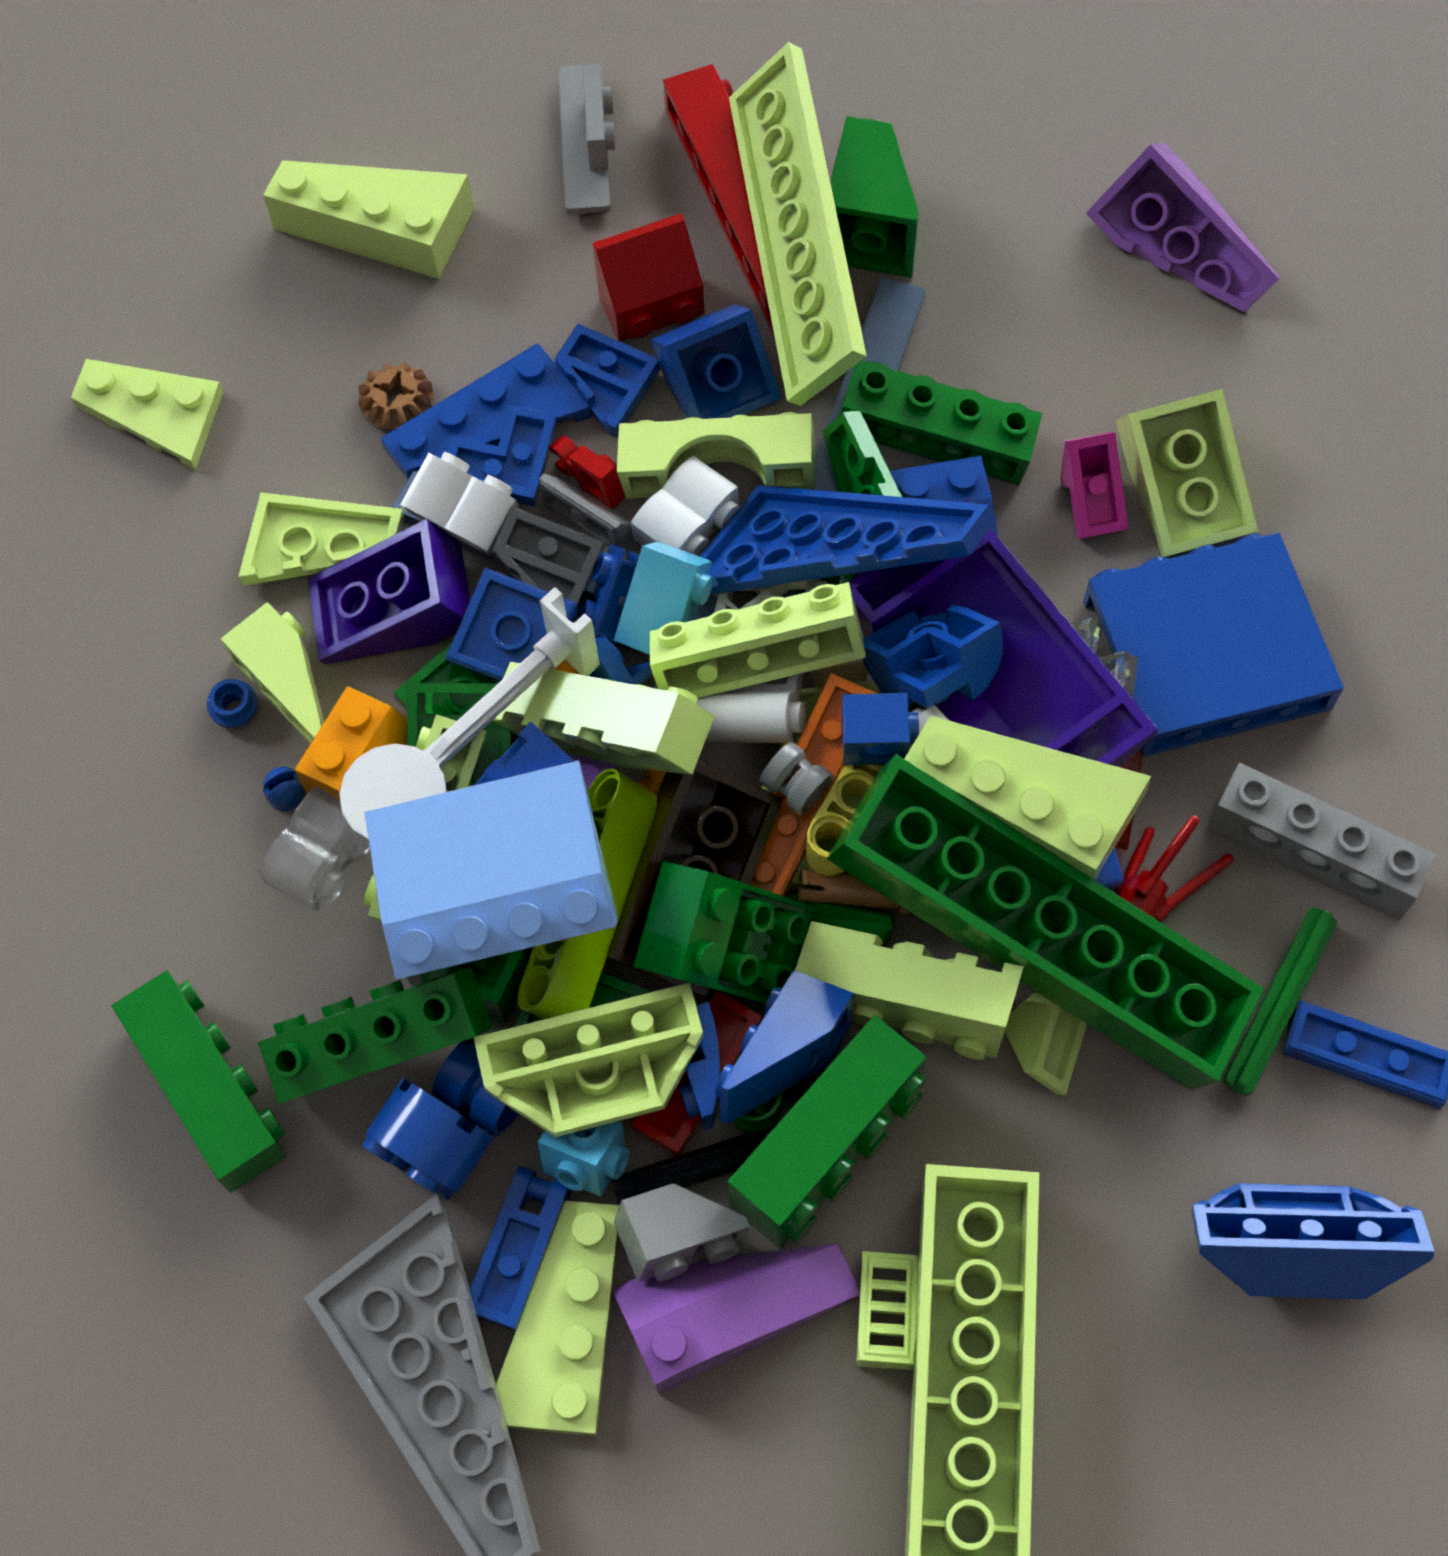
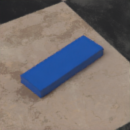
[1282,1000,1448,1109]

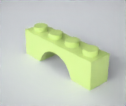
[617,412,815,499]

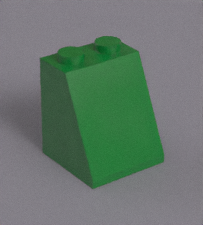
[830,116,919,278]

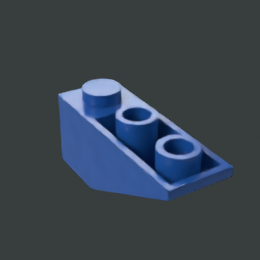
[715,970,853,1124]

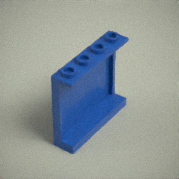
[1083,532,1344,758]

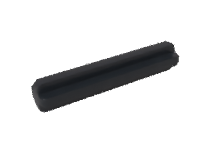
[612,1129,767,1204]

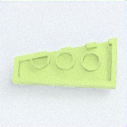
[496,1201,620,1436]

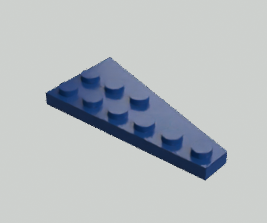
[700,485,996,595]

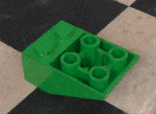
[633,861,814,1004]

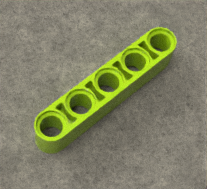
[517,768,657,1020]

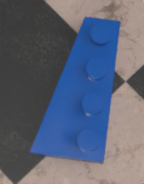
[381,343,592,479]

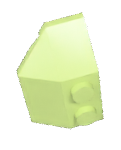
[474,983,704,1137]

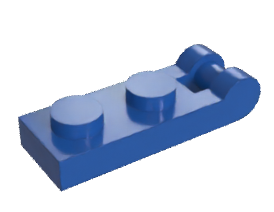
[470,1166,571,1332]

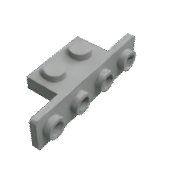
[558,64,616,214]

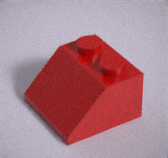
[592,213,705,342]

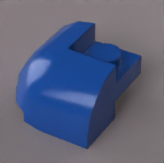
[862,604,1003,708]

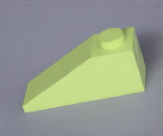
[221,602,324,744]

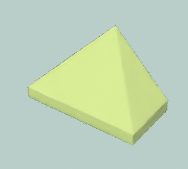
[1005,991,1087,1096]

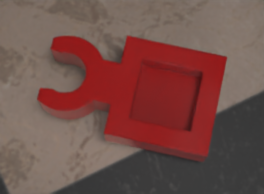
[549,435,626,510]

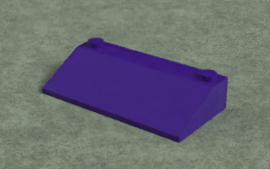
[849,499,1158,767]

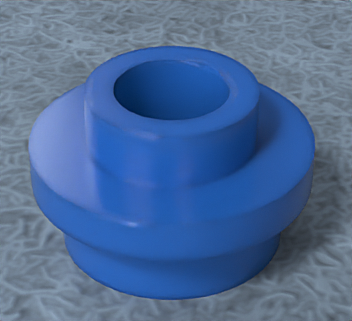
[207,679,258,728]

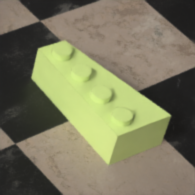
[263,160,474,279]
[493,662,715,775]
[904,716,1151,880]
[795,921,1024,1060]

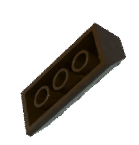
[606,761,784,996]

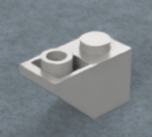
[614,1183,750,1282]

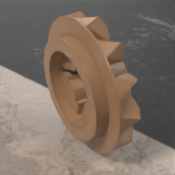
[358,361,434,430]

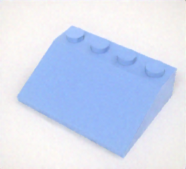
[364,760,618,979]

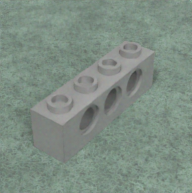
[1207,762,1437,920]

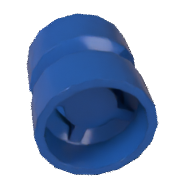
[432,1037,519,1137]

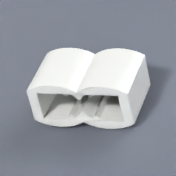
[400,452,519,556]
[631,456,740,557]

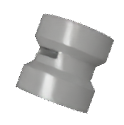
[759,741,834,816]

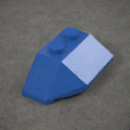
[1191,1183,1434,1299]

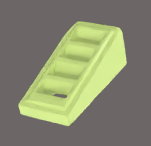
[856,1251,918,1371]

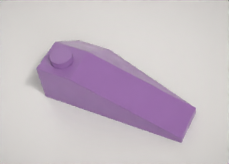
[1086,142,1280,312]
[612,1243,860,1395]

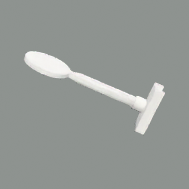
[339,587,600,842]

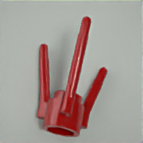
[1114,816,1234,923]

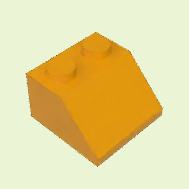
[294,686,407,811]

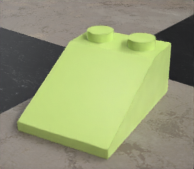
[1115,389,1259,557]

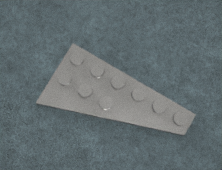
[303,1193,541,1556]

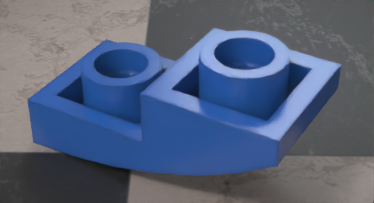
[678,1001,721,1131]

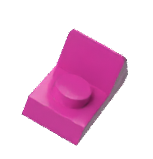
[1060,432,1129,539]

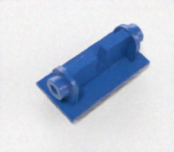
[576,544,640,647]

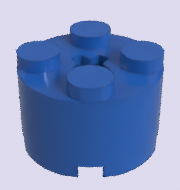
[361,1077,494,1200]

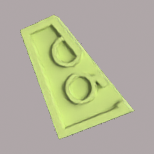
[71,359,223,471]
[238,492,405,586]

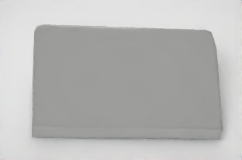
[539,474,633,548]

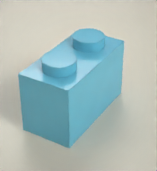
[613,541,713,654]

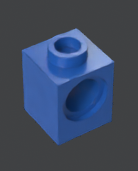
[841,693,919,765]

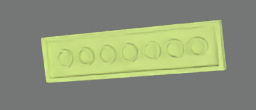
[729,42,867,406]

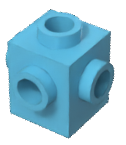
[538,1121,630,1197]

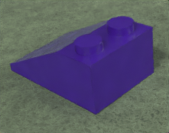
[308,519,470,664]

